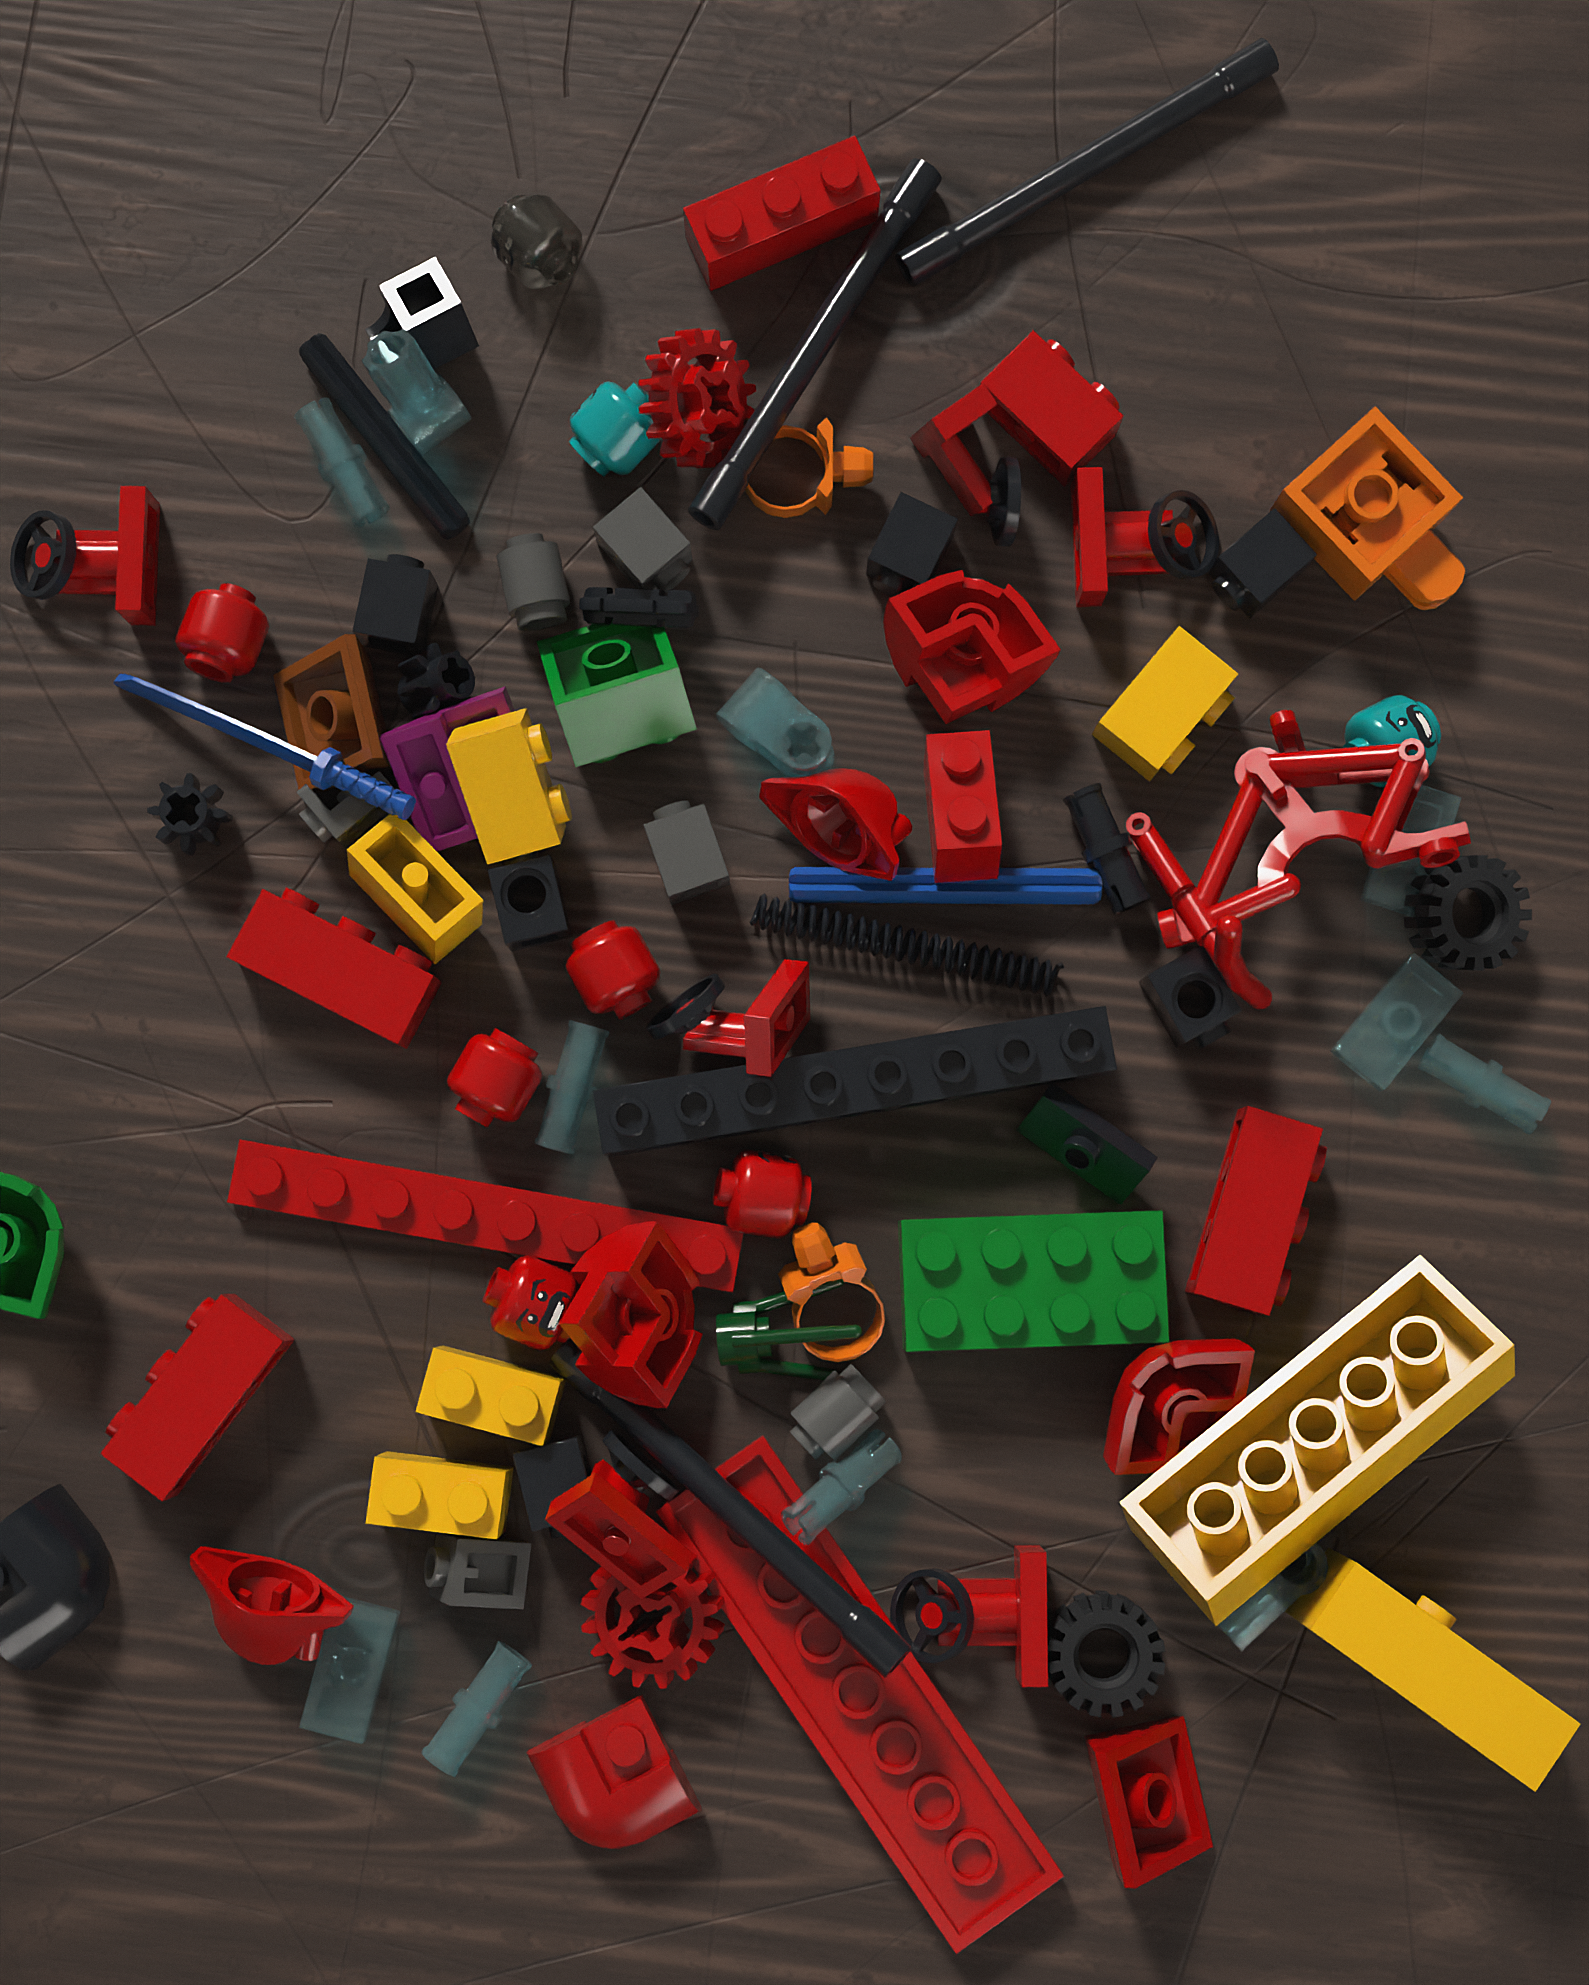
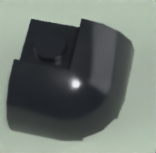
[0,1484,112,1670]

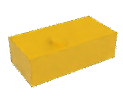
[1285,1548,1581,1792]

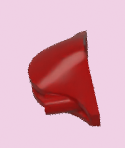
[759,768,912,881]
[190,1546,354,1665]

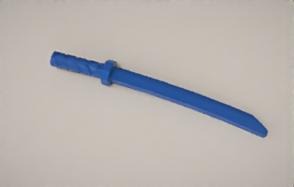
[113,674,416,820]

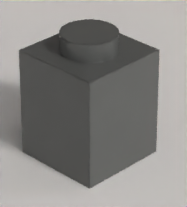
[593,487,692,593]
[643,801,730,905]

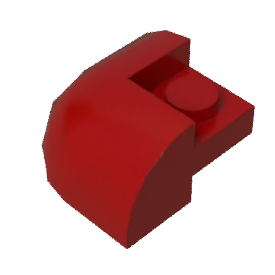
[883,570,1061,724]
[559,1221,703,1408]
[1103,1338,1255,1475]
[527,1694,702,1849]

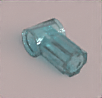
[362,329,471,456]
[1217,1543,1328,1651]

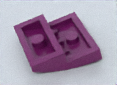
[379,686,515,851]

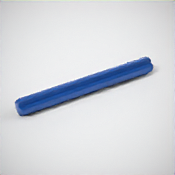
[789,867,1103,904]

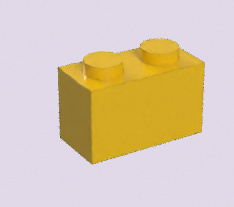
[1091,626,1238,782]
[446,708,572,865]
[347,814,483,964]
[415,1345,566,1446]
[365,1451,514,1539]

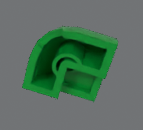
[0,1172,64,1319]

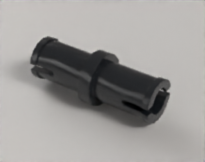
[1063,783,1151,915]

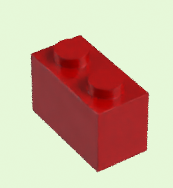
[980,330,1124,487]
[924,730,1002,883]

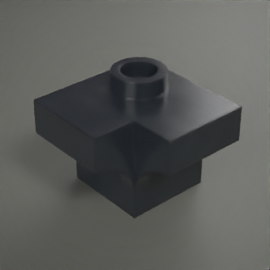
[365,257,479,389]

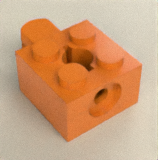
[1269,406,1465,610]

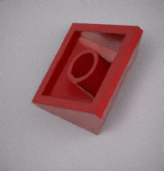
[1084,1716,1213,1889]

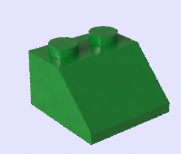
[537,619,697,767]

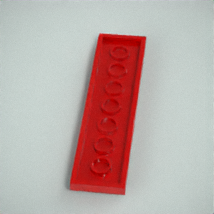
[656,1435,1064,1954]

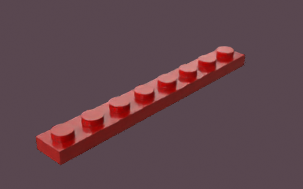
[227,1139,744,1292]

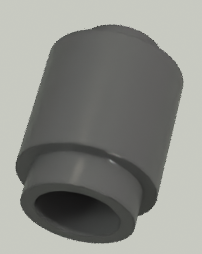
[496,533,570,631]
[790,1364,887,1461]

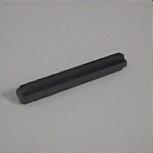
[299,333,470,540]

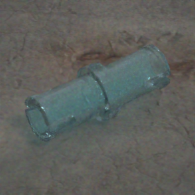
[294,398,390,527]
[534,1020,609,1154]
[1417,1033,1551,1135]
[781,1429,902,1545]
[421,1641,533,1777]

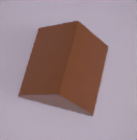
[273,634,394,793]

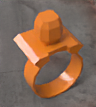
[745,417,873,518]
[778,1222,885,1362]

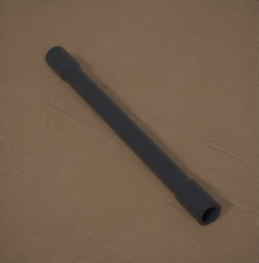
[895,38,1279,287]
[688,158,942,530]
[549,1338,912,1678]

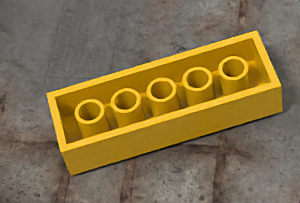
[1119,1255,1515,1626]

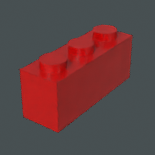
[683,135,881,291]
[226,887,442,1049]
[1185,1106,1327,1316]
[100,1293,295,1501]

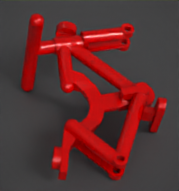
[1126,710,1471,1009]

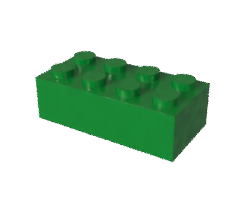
[898,1210,1169,1352]

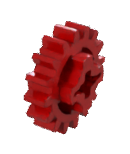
[638,328,757,469]
[581,1552,725,1689]

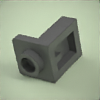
[297,771,394,849]
[424,1532,531,1610]

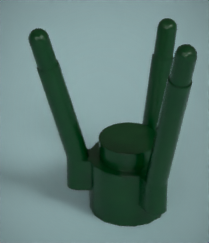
[716,1279,862,1380]

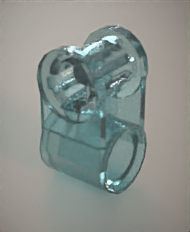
[715,667,835,777]

